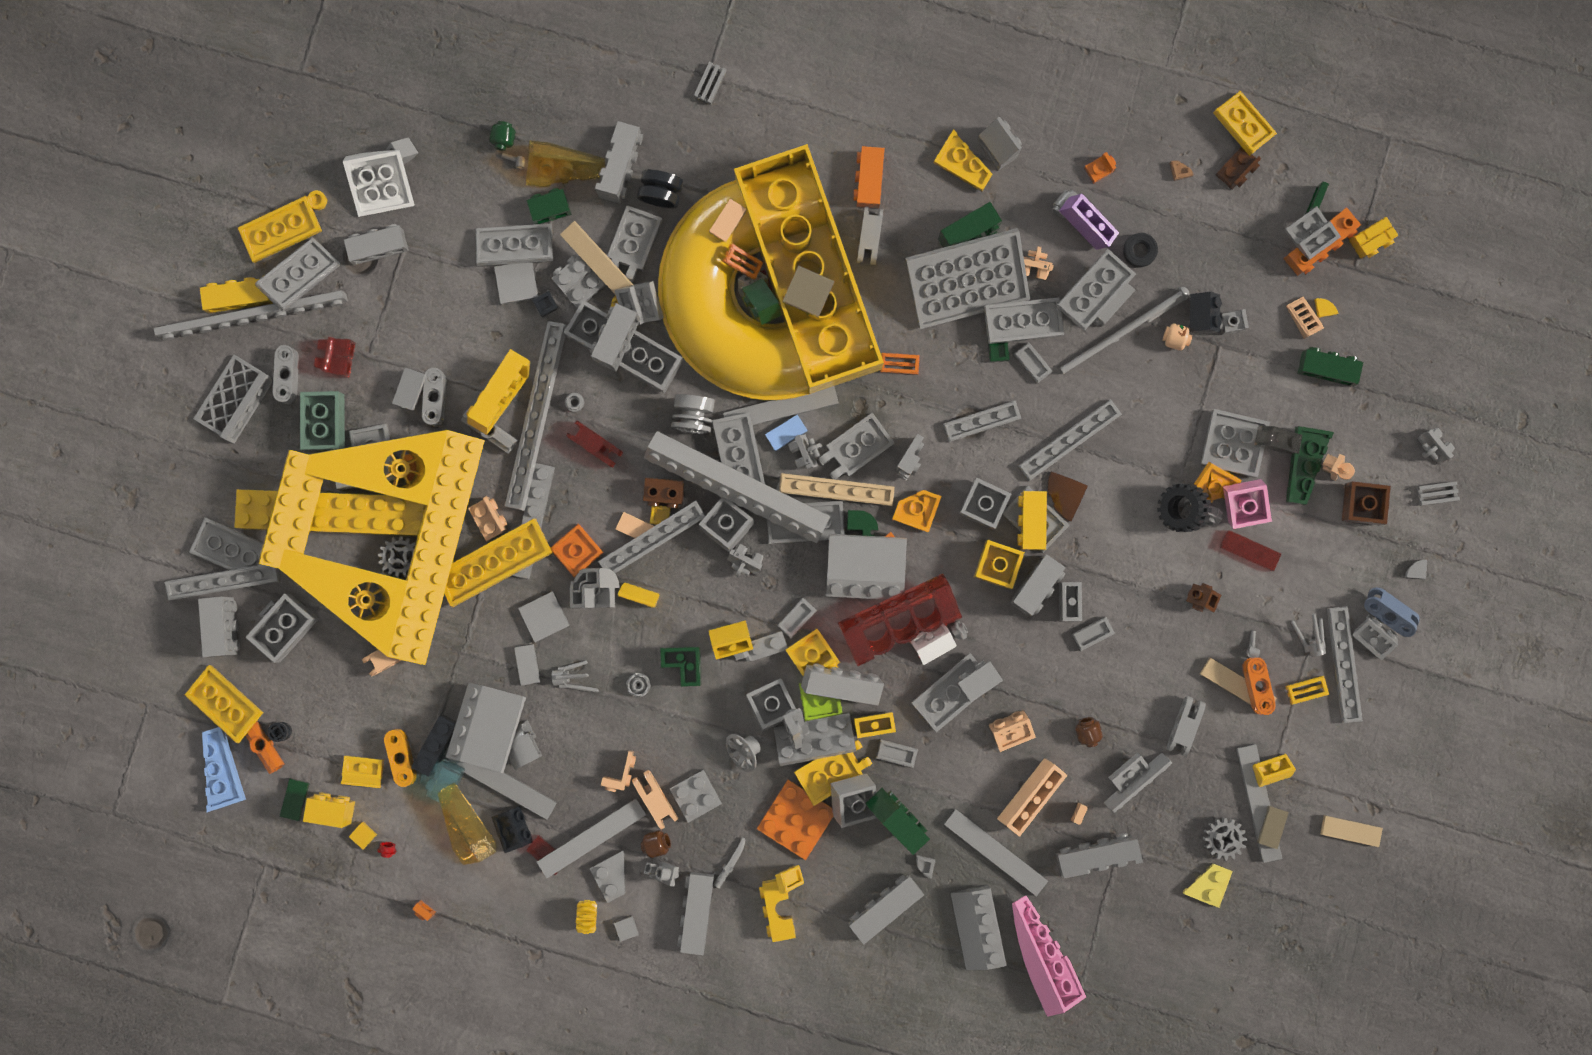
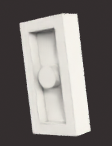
[909,621,957,665]

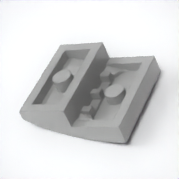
[1284,207,1341,259]
[615,281,664,325]

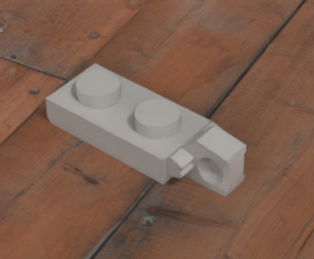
[734,631,788,662]

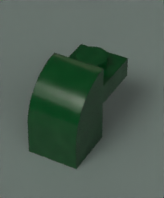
[847,510,878,536]

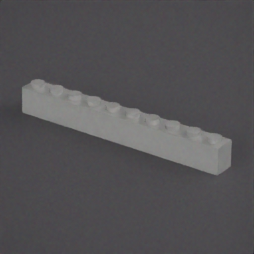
[644,431,830,543]

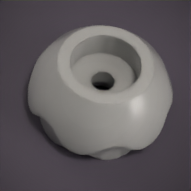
[626,673,651,697]

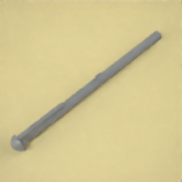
[1059,287,1189,374]

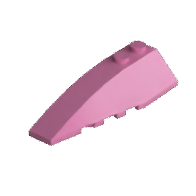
[1012,896,1086,1017]

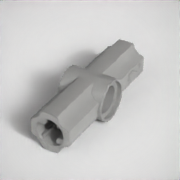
[461,410,518,454]

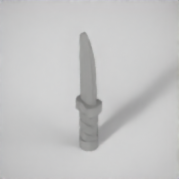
[713,838,745,889]

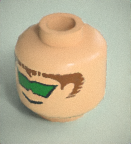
[1162,323,1192,351]

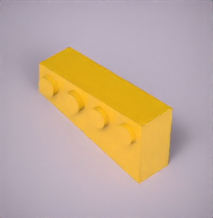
[466,349,530,435]

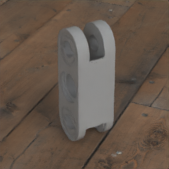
[857,207,884,265]
[273,345,299,404]
[422,368,447,427]
[1167,696,1206,757]

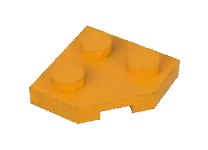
[1194,462,1242,503]
[892,490,942,533]

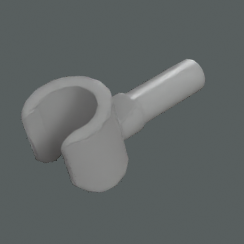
[502,153,527,169]
[1246,631,1260,658]

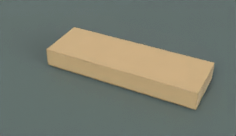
[1320,815,1383,847]

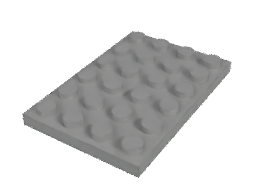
[905,228,1030,329]

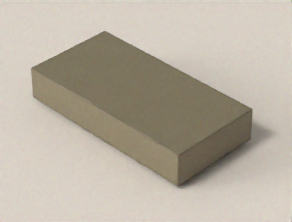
[1257,806,1289,849]

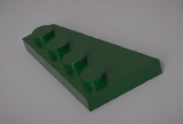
[1286,426,1334,505]

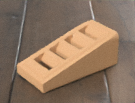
[1286,297,1324,339]

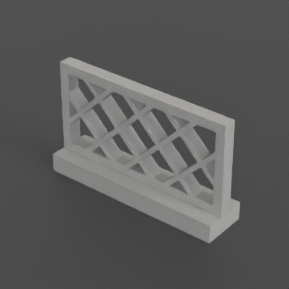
[193,355,273,444]

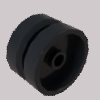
[637,169,683,209]

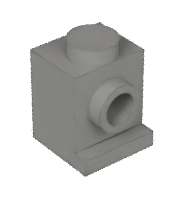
[1220,309,1249,335]

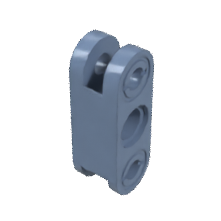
[1364,587,1420,637]

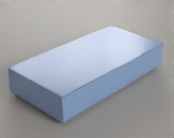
[765,414,808,451]

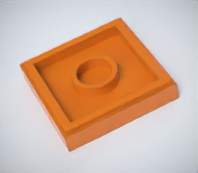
[550,524,604,578]

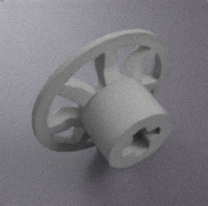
[726,734,760,772]

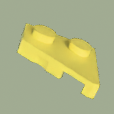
[1183,864,1233,908]

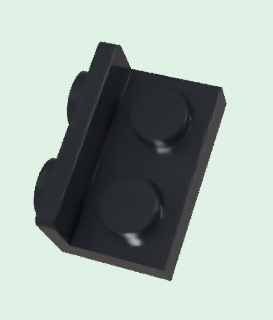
[491,806,533,853]

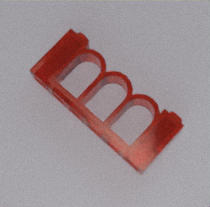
[837,574,962,667]

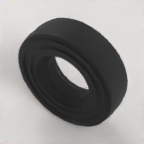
[1123,233,1158,268]

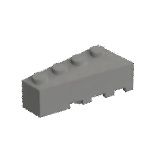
[595,121,643,204]
[1055,833,1143,879]

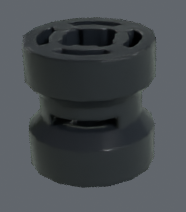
[268,722,292,742]

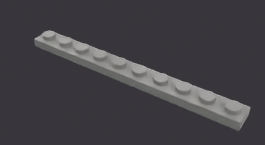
[154,290,348,340]
[505,321,568,511]

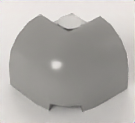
[570,568,619,608]
[508,720,542,770]

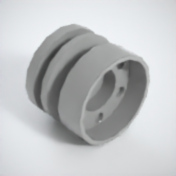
[671,394,715,434]

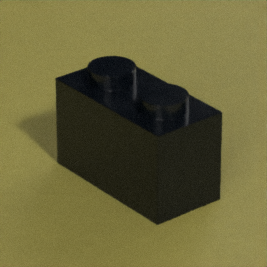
[1190,292,1222,335]

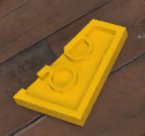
[934,129,992,192]

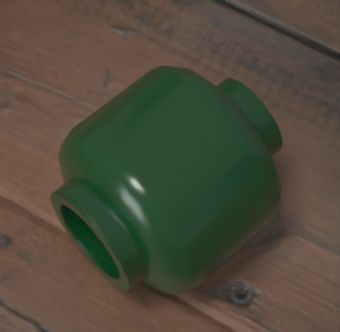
[489,121,516,151]

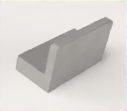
[392,368,426,411]

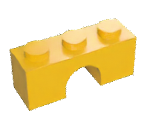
[759,879,796,942]

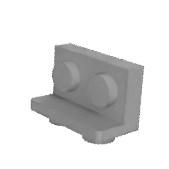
[1352,614,1398,661]
[783,708,805,749]

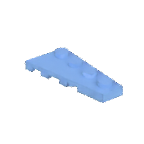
[202,727,246,812]

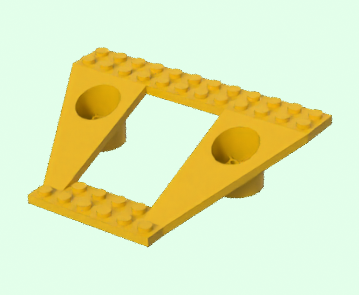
[258,430,485,665]

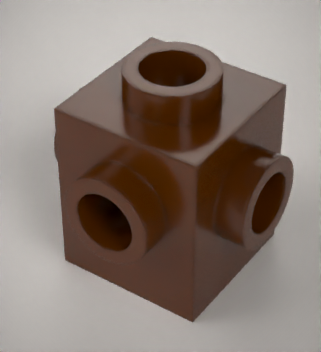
[1186,583,1222,613]

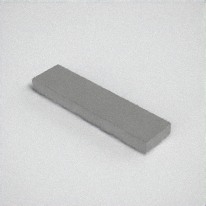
[943,400,1021,442]

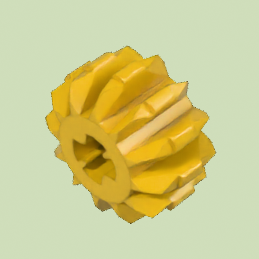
[576,900,597,934]

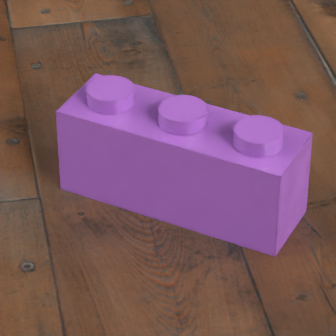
[1059,193,1119,250]

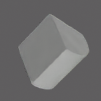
[385,137,418,164]

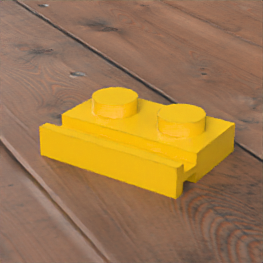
[341,755,384,788]

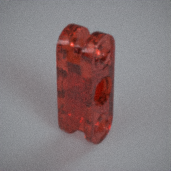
[566,420,623,468]

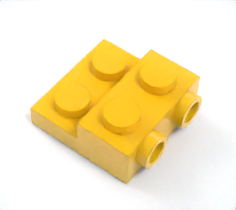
[786,629,840,676]

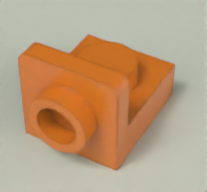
[1084,152,1116,184]

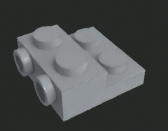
[551,254,606,309]
[895,434,924,481]

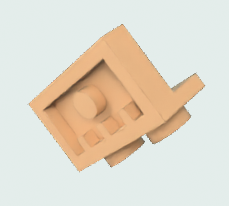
[468,496,508,542]
[989,710,1036,752]

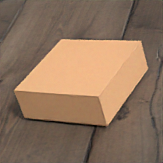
[1071,803,1087,825]

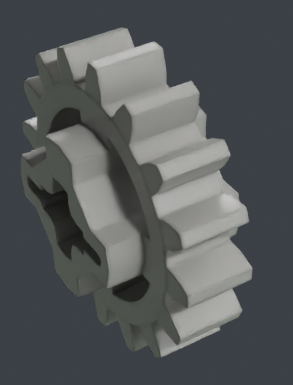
[378,536,416,578]
[1203,817,1247,861]

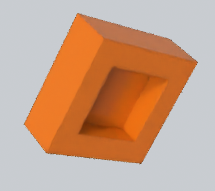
[413,900,436,921]

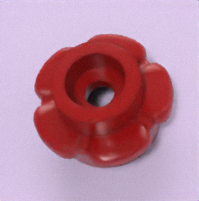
[377,842,396,858]

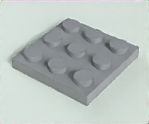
[1200,409,1270,478]

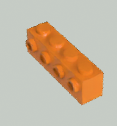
[1283,207,1361,276]

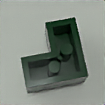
[660,647,702,687]

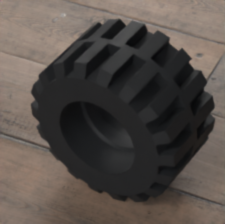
[1157,484,1212,532]

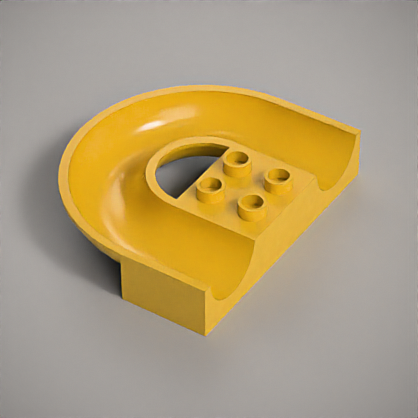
[658,144,884,400]

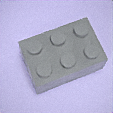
[590,303,641,371]
[1009,554,1066,616]
[245,593,319,663]
[198,597,240,657]

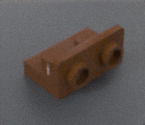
[1216,147,1261,190]

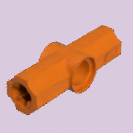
[245,721,285,774]

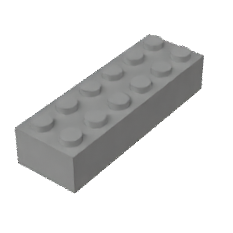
[564,300,683,394]

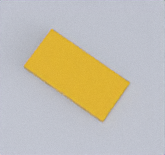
[238,196,322,263]
[185,665,264,743]

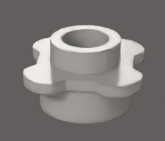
[951,621,968,640]

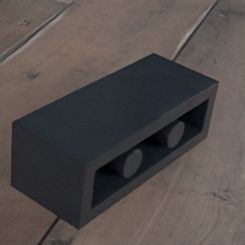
[411,715,456,777]

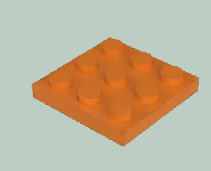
[757,779,833,860]

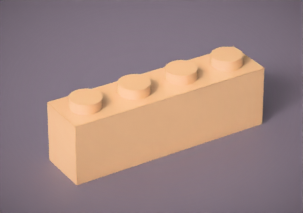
[997,758,1067,837]

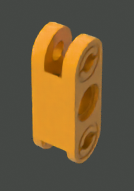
[384,729,417,787]

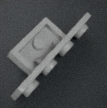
[1104,752,1172,813]

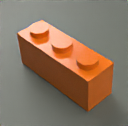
[853,146,885,209]

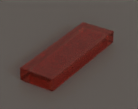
[1220,530,1281,571]

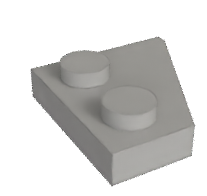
[590,850,625,903]

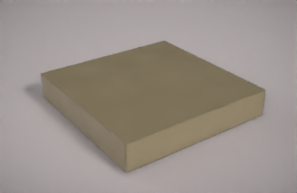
[783,265,834,318]

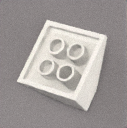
[343,150,414,217]

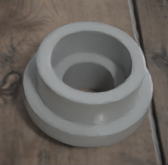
[565,393,584,412]

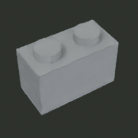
[1059,582,1082,621]
[956,660,1003,702]

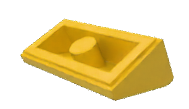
[618,583,660,608]
[1252,754,1296,787]

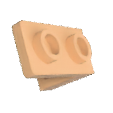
[601,751,636,792]

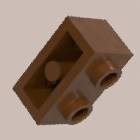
[643,478,685,509]

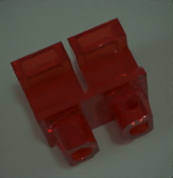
[314,337,356,378]

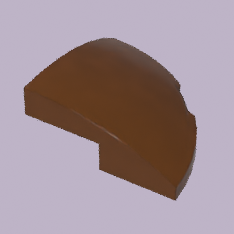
[1047,472,1088,522]

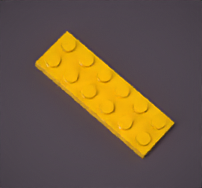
[444,519,552,607]

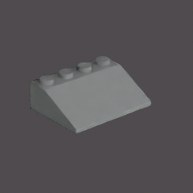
[826,534,907,600]
[446,682,526,773]

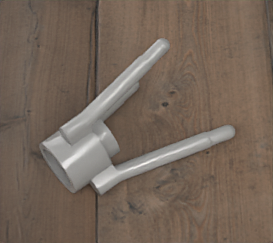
[1291,614,1326,657]
[552,660,599,692]

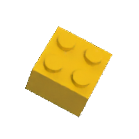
[974,540,1025,590]
[303,792,355,828]

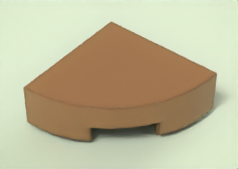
[1170,161,1193,181]

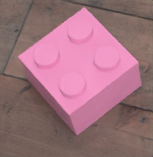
[1223,479,1272,529]

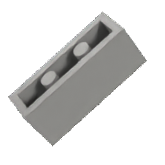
[344,224,409,265]

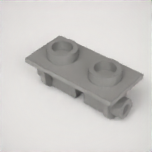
[1180,498,1223,528]

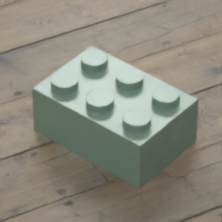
[300,391,345,452]

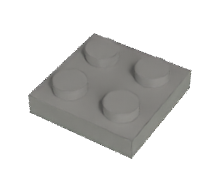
[670,770,722,823]

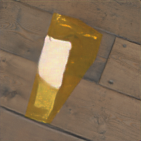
[526,140,605,187]
[438,782,496,865]

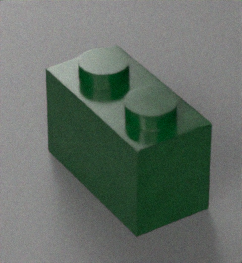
[526,188,572,225]
[742,278,782,325]

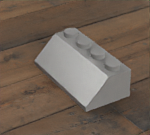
[950,885,1007,970]

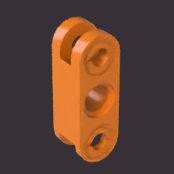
[1242,658,1276,715]

